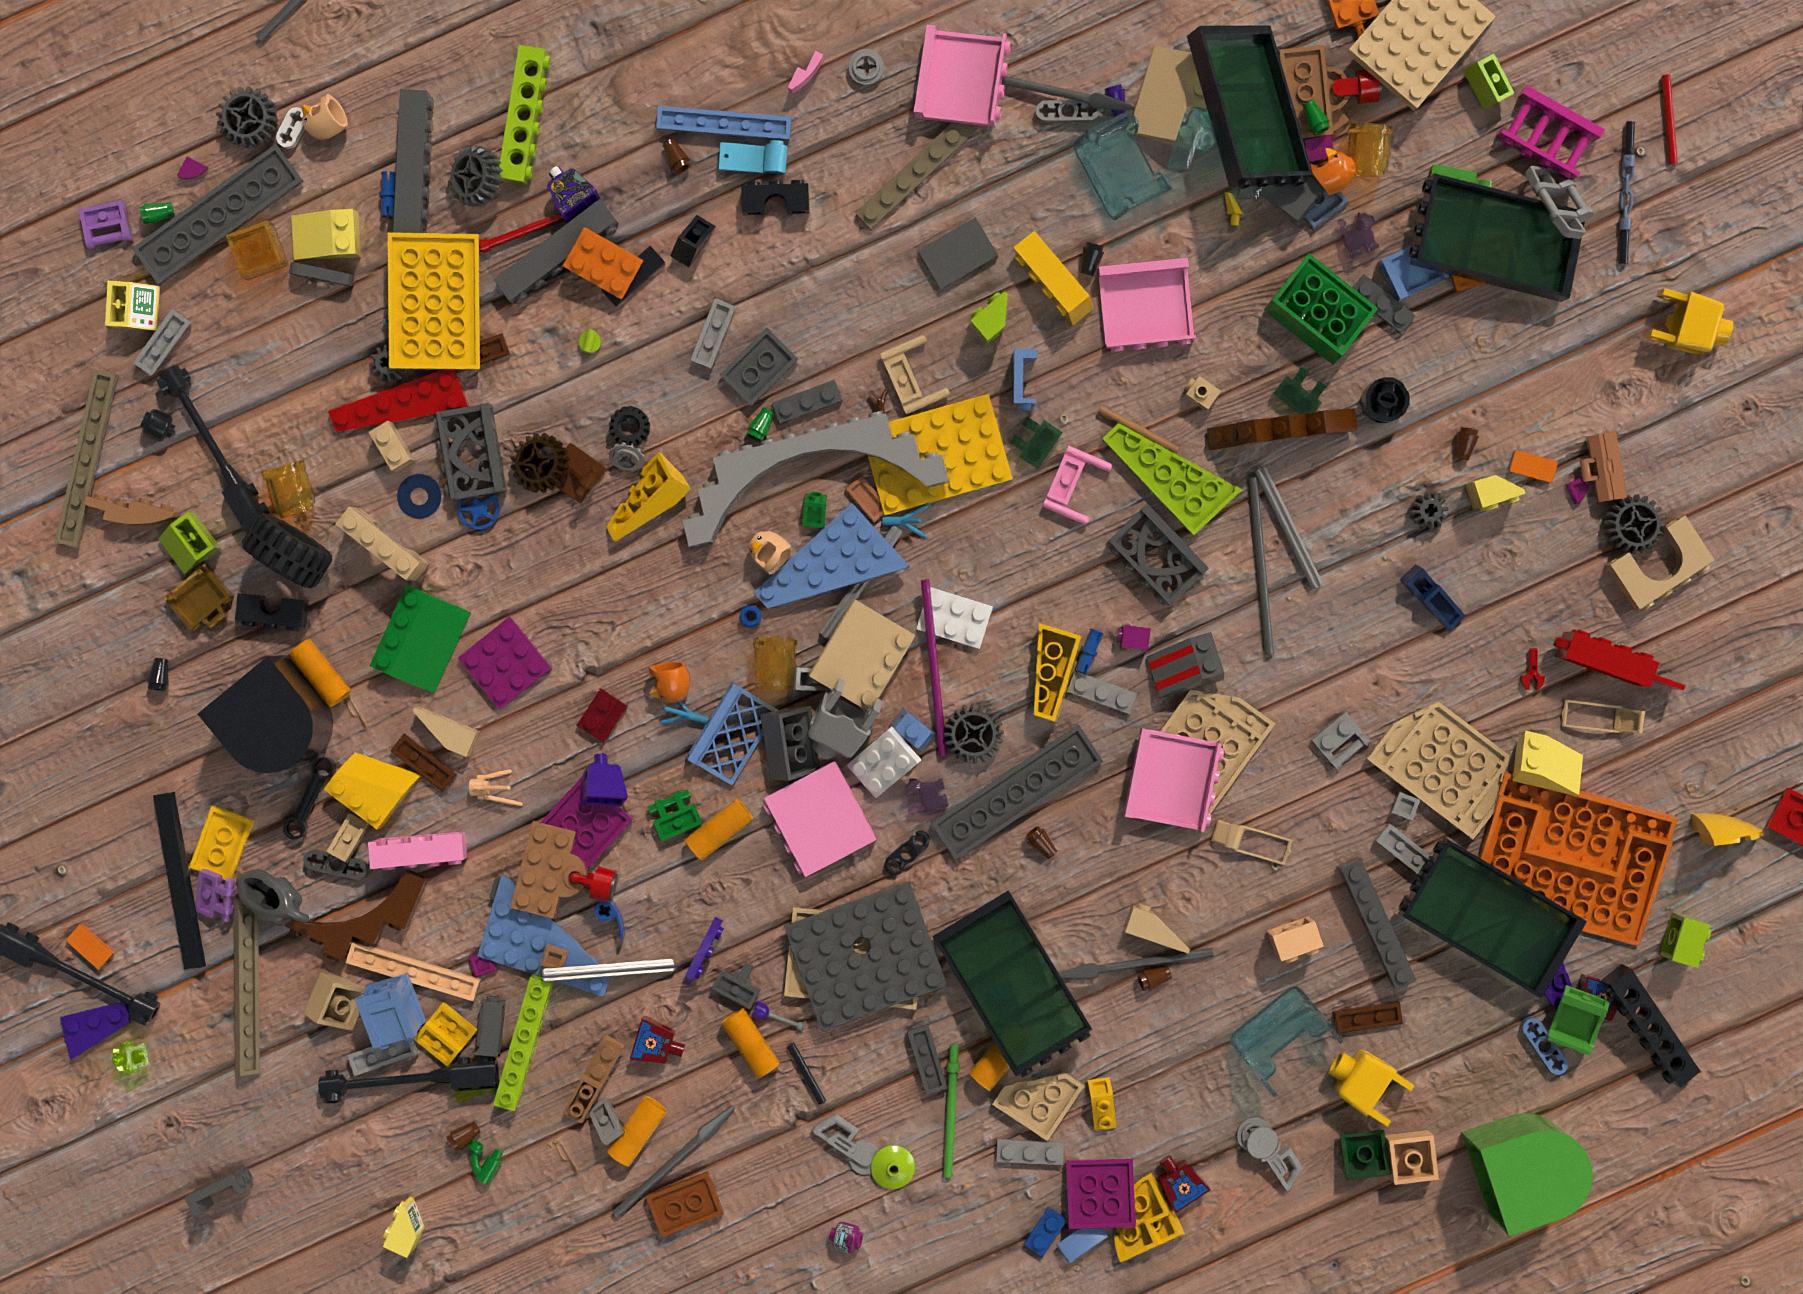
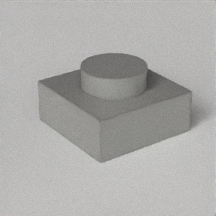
[1390,791,1420,821]

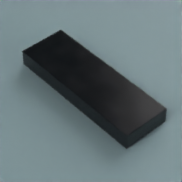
[601,246,666,307]

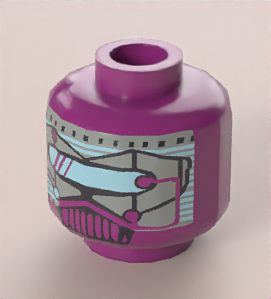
[829,1222,863,1253]

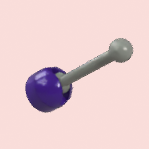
[752,1001,804,1031]

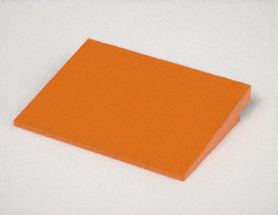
[1469,770,1678,946]

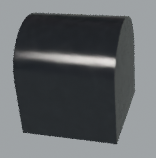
[198,655,333,773]

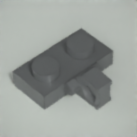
[711,962,761,1010]

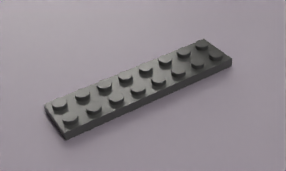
[132,144,304,285]
[931,724,1103,860]

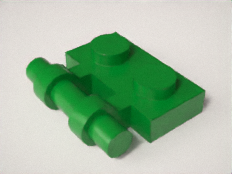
[647,789,703,841]

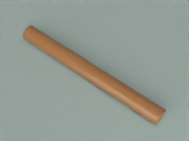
[1097,405,1179,454]

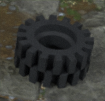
[609,406,650,447]

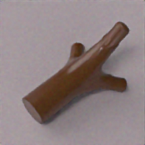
[867,389,888,414]

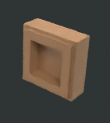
[540,944,569,969]

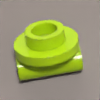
[579,329,601,353]

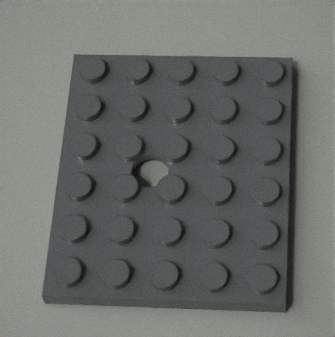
[784,880,947,1031]

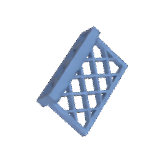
[686,682,778,785]

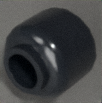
[140,409,175,442]

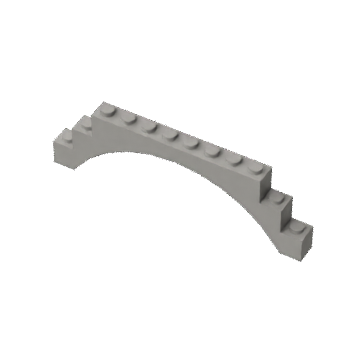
[683,411,950,548]

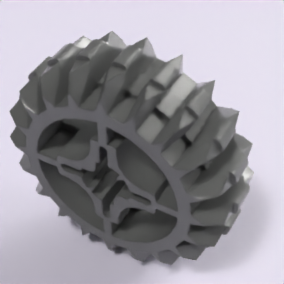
[216,87,278,148]
[448,145,503,207]
[1604,494,1666,555]
[944,703,1004,764]

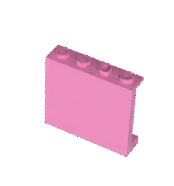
[914,25,1011,127]
[1097,258,1196,352]
[1123,728,1224,832]
[763,760,877,877]

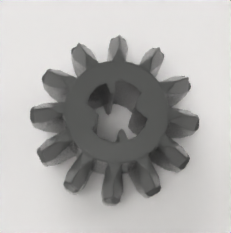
[369,344,407,383]
[1409,492,1449,530]

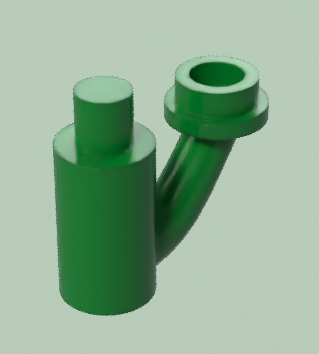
[467,1140,504,1185]

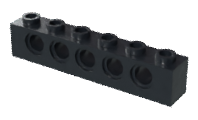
[1601,964,1701,1088]

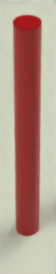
[1661,74,1678,165]

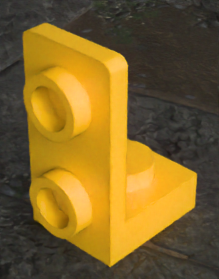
[1088,1077,1116,1131]

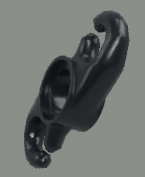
[884,830,930,875]

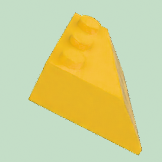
[323,752,421,829]

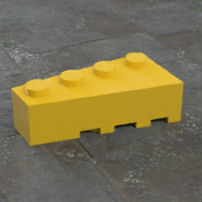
[1013,231,1094,326]
[1034,623,1083,722]

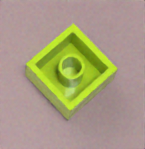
[1659,913,1711,968]

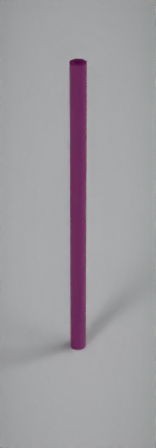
[921,579,948,756]

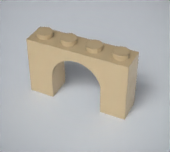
[335,506,430,581]
[1605,515,1714,611]

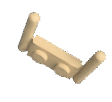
[880,335,950,414]

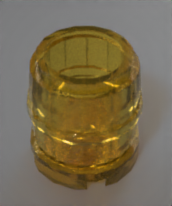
[1346,123,1393,177]
[261,460,316,518]
[752,636,798,690]

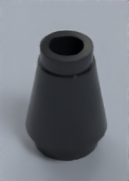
[1081,242,1104,276]
[146,658,169,691]

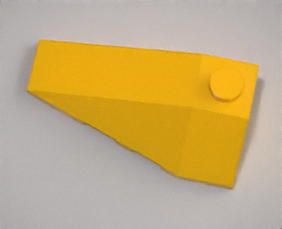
[606,452,690,541]

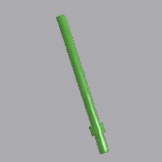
[943,1044,960,1178]

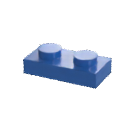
[1024,1206,1067,1257]

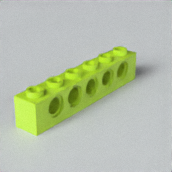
[499,45,551,185]
[493,974,554,1111]

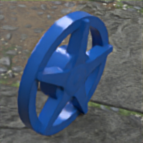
[458,488,500,530]

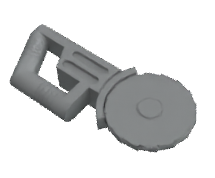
[812,1114,879,1175]
[1246,1126,1303,1192]

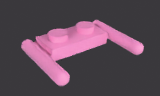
[1042,445,1112,525]

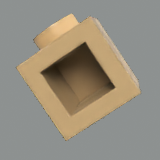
[1184,376,1221,411]

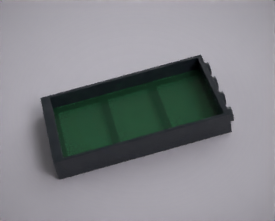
[1187,25,1313,189]
[1409,173,1585,302]
[1398,838,1587,998]
[932,890,1093,1078]

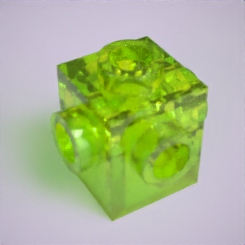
[112,1040,149,1074]

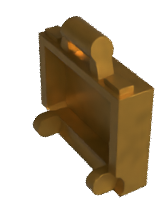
[164,564,234,631]

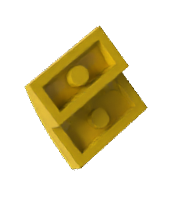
[413,1002,478,1066]

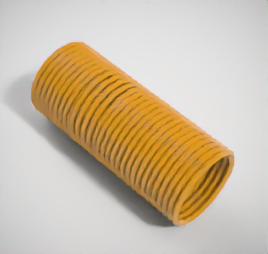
[287,639,351,707]
[685,798,753,861]
[721,1008,780,1079]
[969,1022,1032,1091]
[607,1096,667,1166]

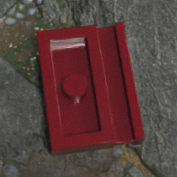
[576,688,628,743]

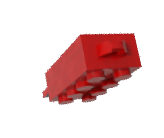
[1553,629,1686,690]

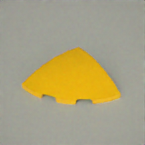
[1691,813,1763,846]
[1114,1173,1185,1263]

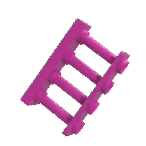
[1496,85,1605,180]

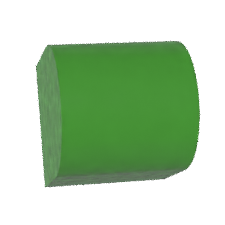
[1461,1113,1593,1236]

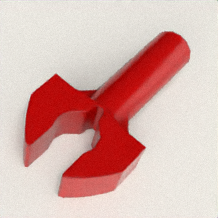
[1521,648,1545,690]

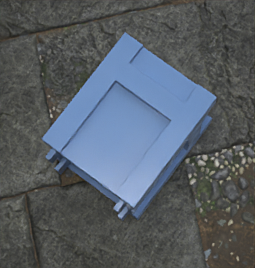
[355,973,426,1050]

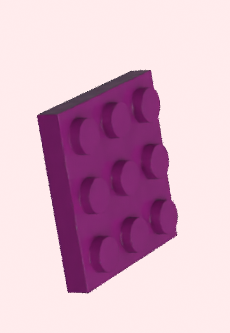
[458,616,552,710]
[540,776,633,869]
[1066,1158,1136,1229]

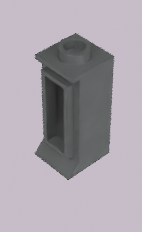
[472,996,506,1057]

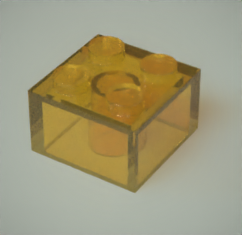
[226,220,289,281]

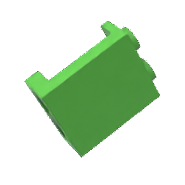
[1547,985,1610,1055]

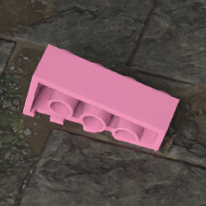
[368,831,467,870]

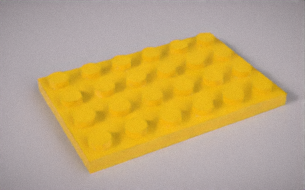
[388,233,480,370]
[868,394,1013,516]

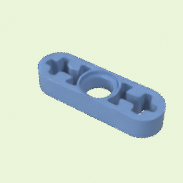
[1521,1016,1568,1075]

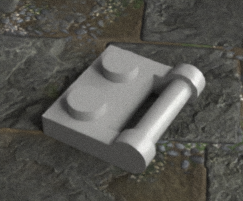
[1311,712,1371,771]

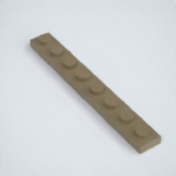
[856,105,1000,230]
[55,369,118,548]
[234,898,260,1076]

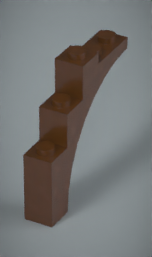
[1207,408,1358,451]
[285,869,429,962]

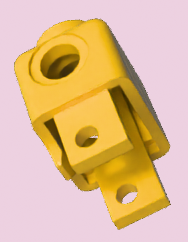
[1645,288,1733,355]
[1328,1049,1414,1127]

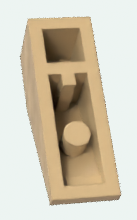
[413,706,480,759]
[1123,903,1190,954]

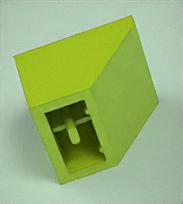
[970,291,1008,345]
[159,512,221,575]

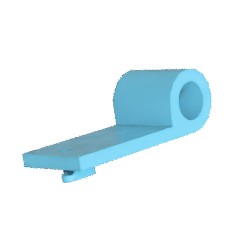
[719,140,788,175]

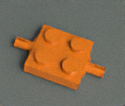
[1326,0,1379,38]

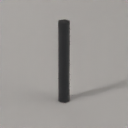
[787,1043,826,1105]

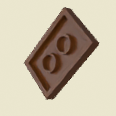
[646,1171,724,1238]

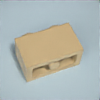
[369,421,415,472]

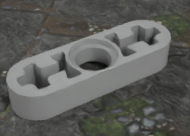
[1035,100,1100,123]

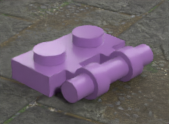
[196,869,236,922]

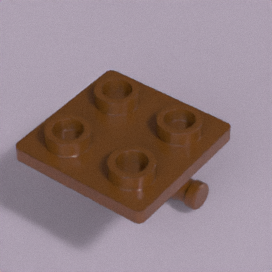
[548,443,606,503]

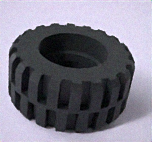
[242,513,332,589]

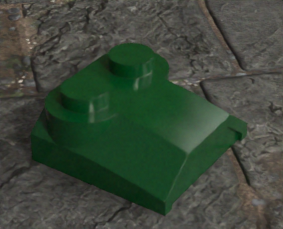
[1339,1129,1391,1180]

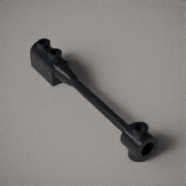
[156,365,270,533]
[0,922,161,1026]
[318,1055,500,1103]

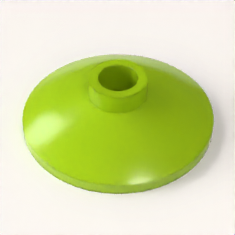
[871,1145,915,1189]

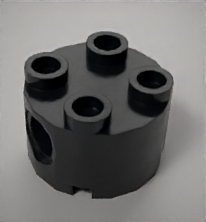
[1361,377,1410,423]

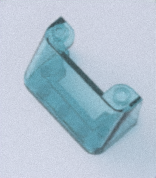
[1074,110,1172,221]

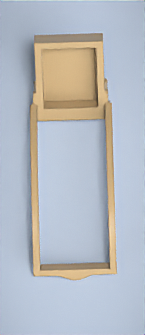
[1562,700,1645,734]
[1211,820,1293,865]

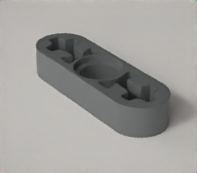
[289,262,354,287]
[303,849,369,880]

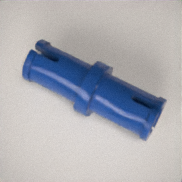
[379,171,396,218]
[1074,628,1103,675]

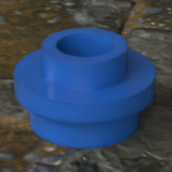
[740,606,762,628]

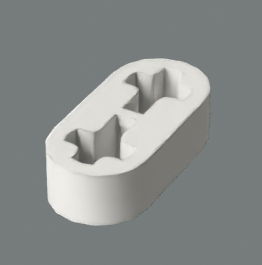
[276,107,305,149]

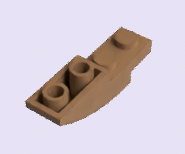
[83,494,180,525]
[563,1035,625,1124]

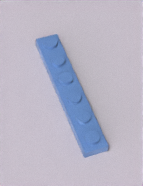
[656,106,792,141]

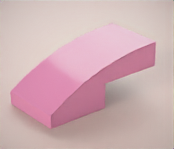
[788,51,824,93]

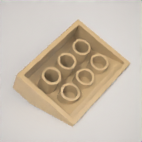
[1129,46,1221,151]
[808,599,916,711]

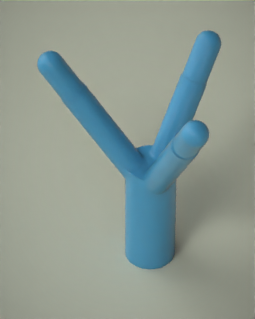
[883,503,931,538]
[661,701,708,725]

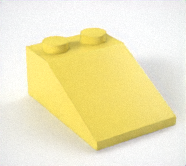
[291,209,361,261]
[1512,730,1583,797]

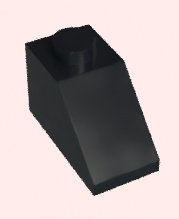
[670,215,716,267]

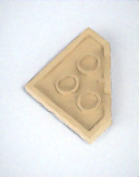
[992,1072,1084,1141]

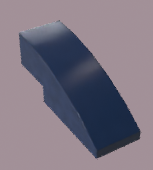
[1399,564,1466,631]

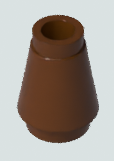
[663,139,691,174]
[1456,426,1479,460]
[1025,826,1057,859]
[1137,966,1172,992]
[446,1121,481,1152]

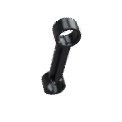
[283,757,336,840]

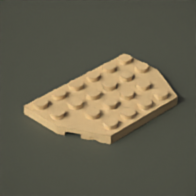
[1160,690,1276,832]
[1366,701,1510,839]

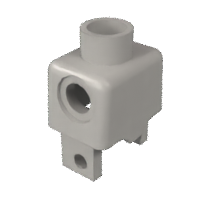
[808,678,882,759]

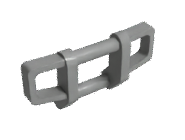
[1525,166,1594,239]

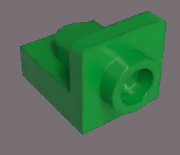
[802,492,827,528]

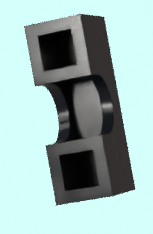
[741,180,810,216]
[235,593,309,631]

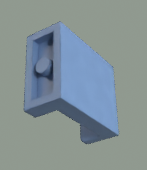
[1377,236,1449,302]
[1012,349,1037,411]

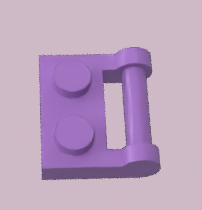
[78,200,133,249]

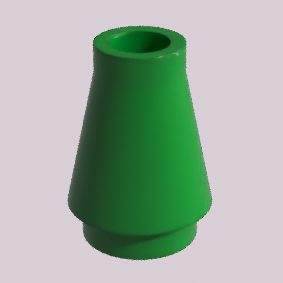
[1302,100,1330,136]
[139,202,175,225]
[746,407,774,442]

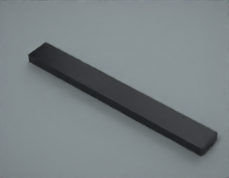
[153,792,206,970]

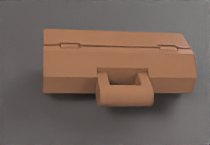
[1579,431,1627,502]

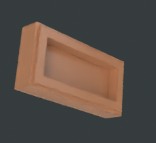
[845,475,884,523]

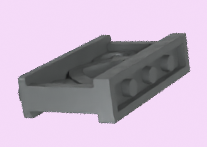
[434,403,507,501]
[1107,504,1209,605]

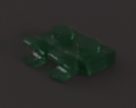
[1273,367,1327,414]
[1009,417,1063,469]

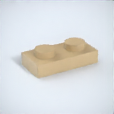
[326,813,370,863]

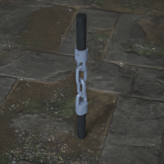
[1619,121,1635,264]

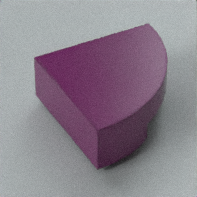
[177,157,208,180]
[1565,477,1589,504]
[469,955,498,978]

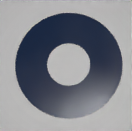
[397,474,441,518]

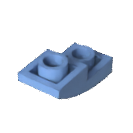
[1056,1228,1108,1264]

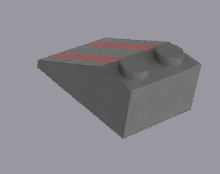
[1147,632,1224,699]

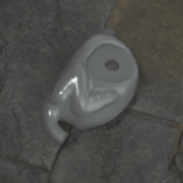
[236,869,309,925]

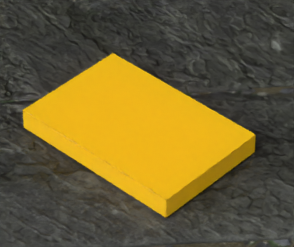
[189,805,255,881]

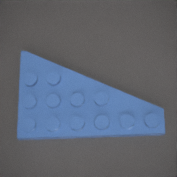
[753,503,910,610]
[477,874,610,997]

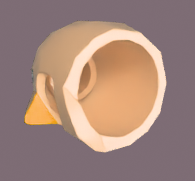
[302,93,348,140]
[748,531,793,575]

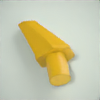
[1224,192,1244,226]

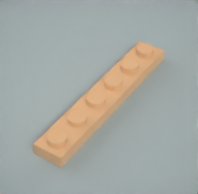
[346,941,481,1001]

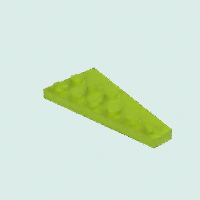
[1102,423,1243,536]

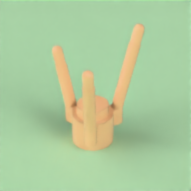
[469,769,523,807]

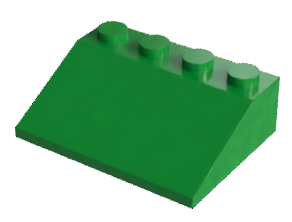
[1263,253,1378,365]
[369,585,471,693]

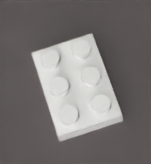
[916,587,993,649]
[847,727,921,798]

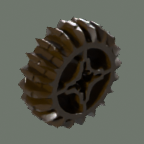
[510,433,570,493]

